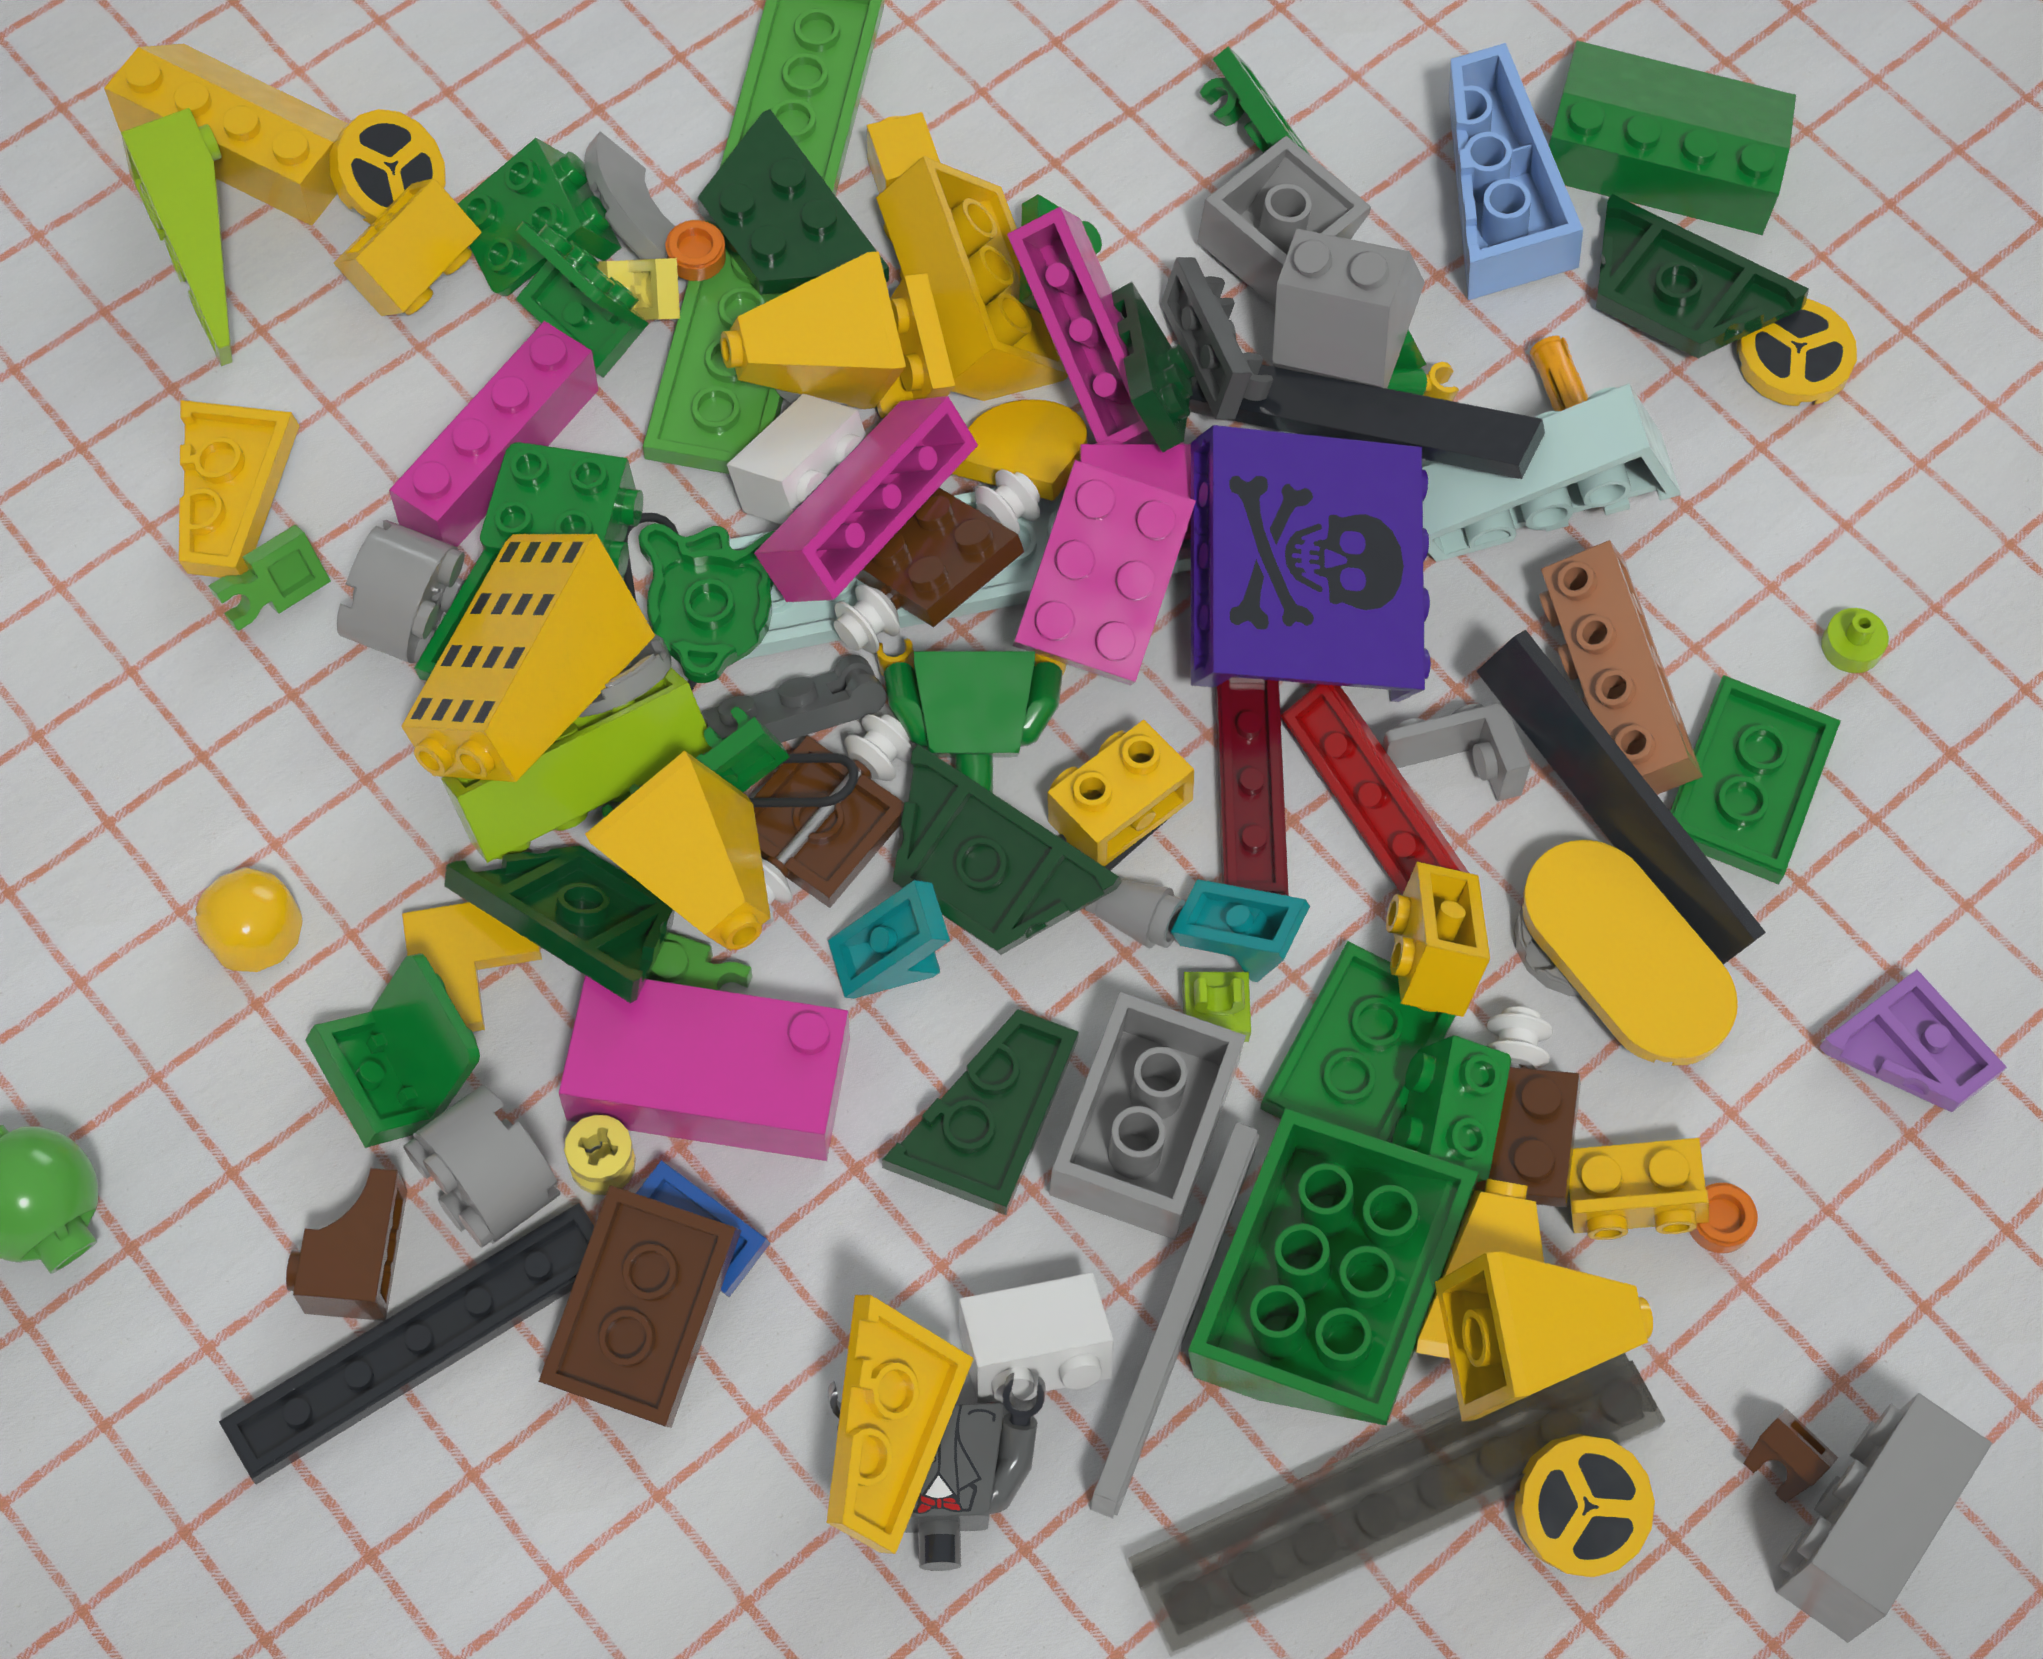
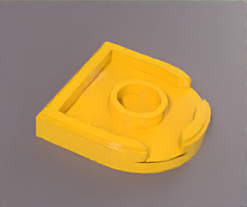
[952,400,1087,501]

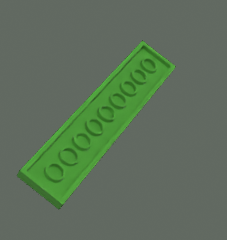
[643,0,884,474]

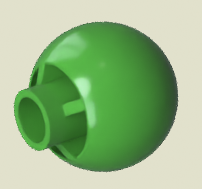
[0,1125,98,1274]

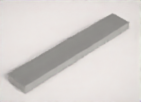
[1090,1122,1260,1518]

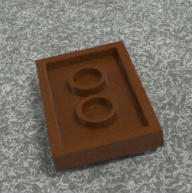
[538,1185,742,1428]

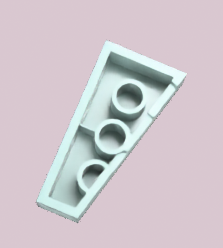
[1422,384,1681,562]

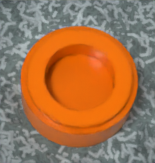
[665,220,726,281]
[1689,1183,1758,1253]

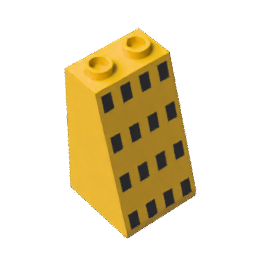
[401,534,655,782]

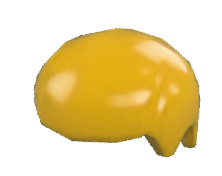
[195,867,303,972]

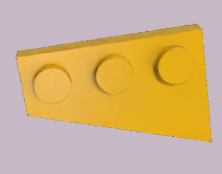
[179,400,300,578]
[826,1295,974,1554]

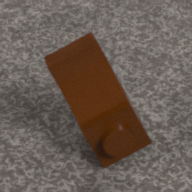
[286,1168,407,1321]

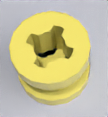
[564,1115,636,1195]

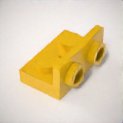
[877,273,955,419]
[1569,1138,1709,1240]

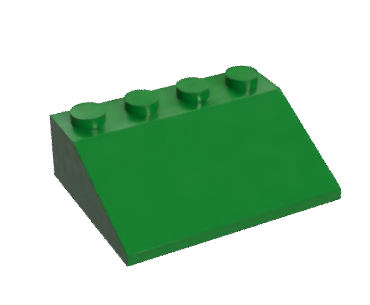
[1548,40,1796,236]
[1188,1108,1479,1426]

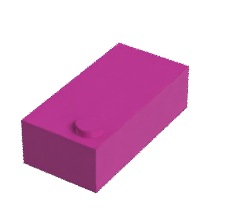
[559,975,850,1161]

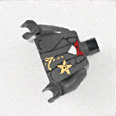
[828,1373,1046,1571]

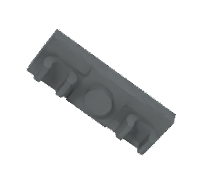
[1161,257,1274,419]

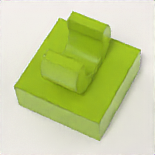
[1182,972,1251,1042]

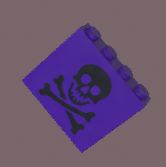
[1191,425,1431,702]

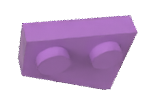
[1819,969,2007,1112]

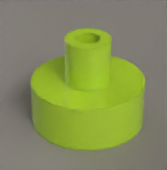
[1821,608,1889,673]

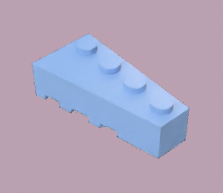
[1449,43,1583,300]

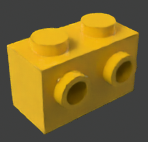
[333,178,482,316]
[1047,720,1194,866]
[1386,862,1490,1017]

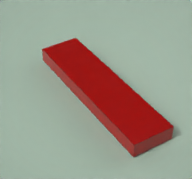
[1281,684,1469,895]

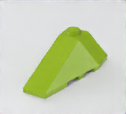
[121,108,232,366]

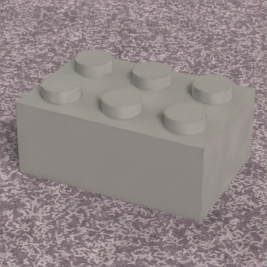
[1049,992,1246,1240]
[1776,1393,1993,1643]

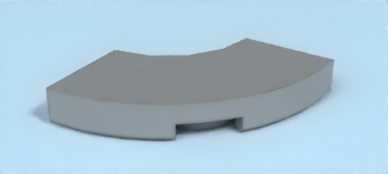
[584,131,675,259]

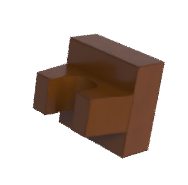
[1743,1408,1838,1503]

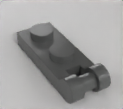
[702,655,886,743]

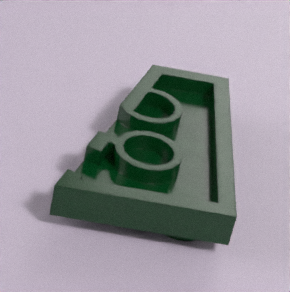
[1112,282,1195,453]
[882,1009,1079,1215]

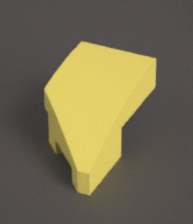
[597,258,680,320]

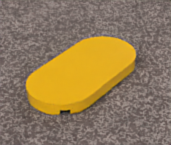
[1522,840,1738,1066]

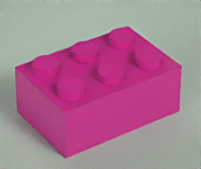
[1013,460,1196,686]

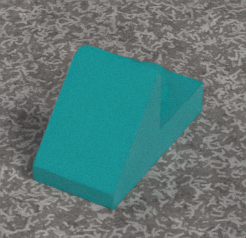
[1171,879,1310,982]
[828,880,950,999]

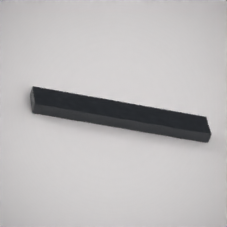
[1189,365,1545,479]
[1476,630,1766,965]
[219,1203,594,1485]

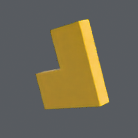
[402,902,542,1032]

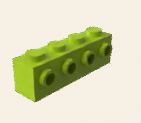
[441,668,712,863]

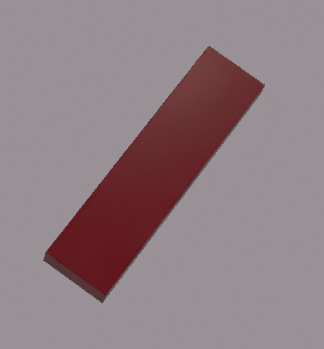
[1215,677,1289,896]

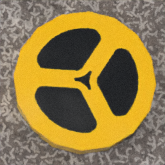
[329,109,446,224]
[1737,299,1857,406]
[1514,1434,1655,1577]

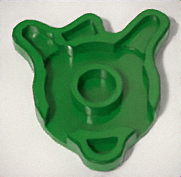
[638,523,775,683]

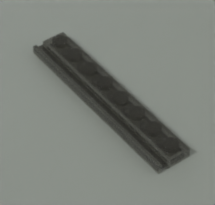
[1126,1353,1666,1657]

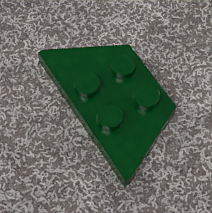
[697,109,889,295]
[1596,194,1809,359]
[893,744,1122,955]
[444,845,675,1003]

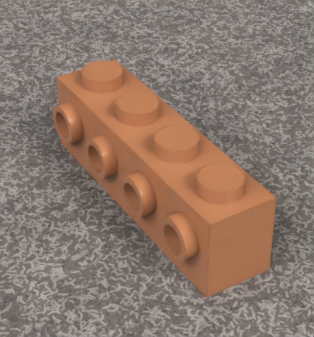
[1539,540,1703,795]

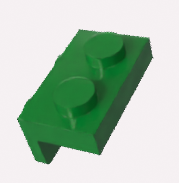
[1392,1035,1511,1182]

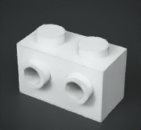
[727,393,866,525]
[959,1273,1113,1404]

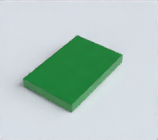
[1670,675,1841,885]
[1260,941,1456,1143]

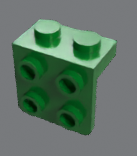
[458,138,622,296]
[516,221,649,378]
[480,442,643,578]
[305,953,480,1148]

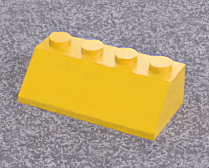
[104,43,348,226]
[876,156,1068,401]

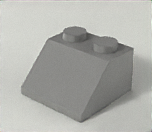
[1197,136,1371,308]
[1272,229,1425,389]

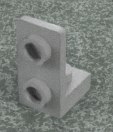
[1382,702,1531,801]

